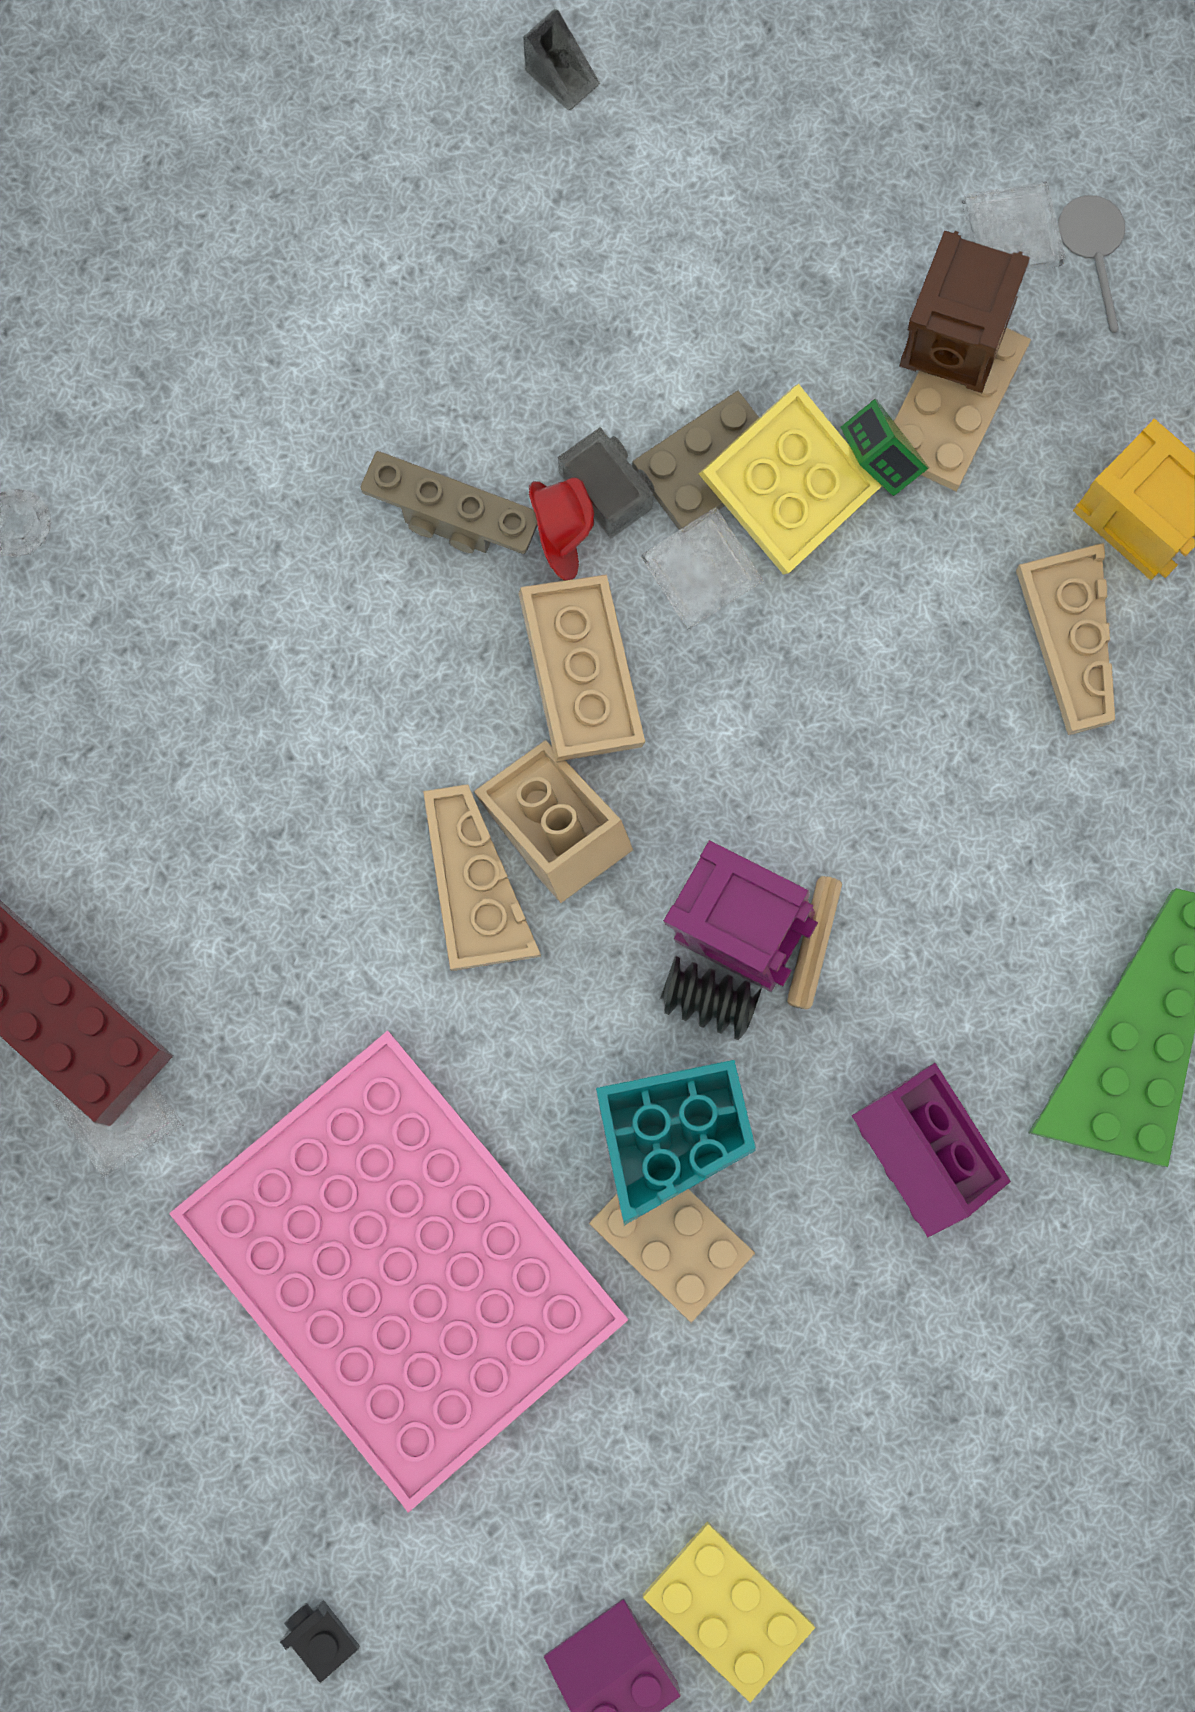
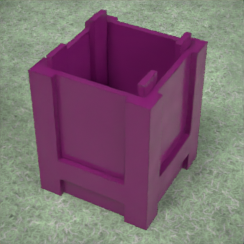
[663,840,818,992]

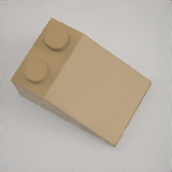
[474,740,633,903]

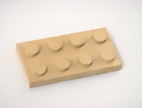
[894,328,1031,492]
[518,575,645,762]

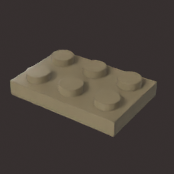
[632,390,759,535]

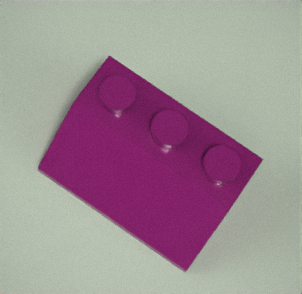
[852,1063,1011,1237]

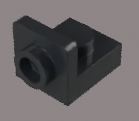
[280,1600,360,1683]

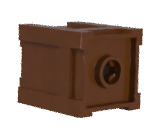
[899,230,1030,393]

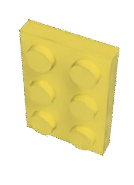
[642,1522,815,1703]

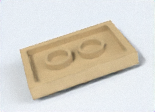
[589,1189,755,1323]

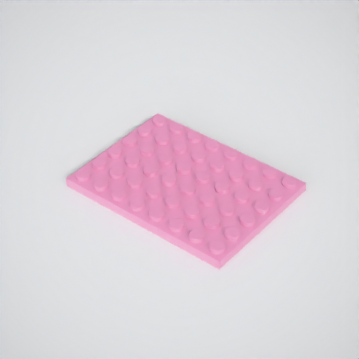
[169,1030,629,1513]

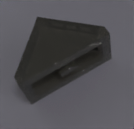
[523,9,600,111]

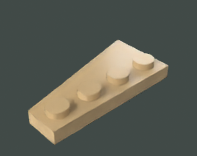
[1016,543,1115,735]

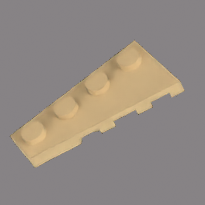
[423,784,541,971]

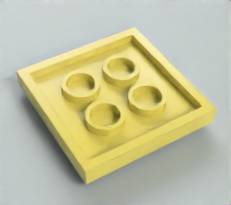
[699,384,882,575]

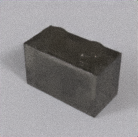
[558,427,655,539]

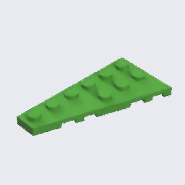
[1028,888,1195,1167]

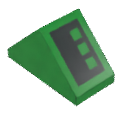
[840,398,929,496]

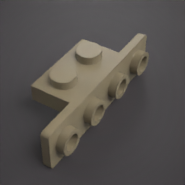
[360,451,538,554]

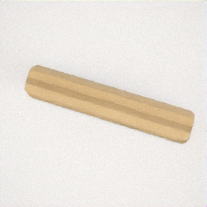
[787,876,842,1009]

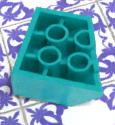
[596,1060,756,1226]

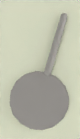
[1058,195,1125,333]

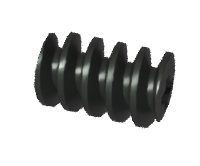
[659,955,762,1040]

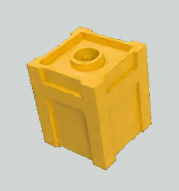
[1073,418,1195,580]

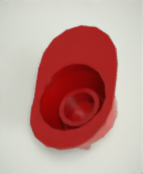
[529,478,594,581]

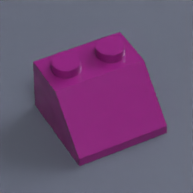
[544,1598,681,1712]

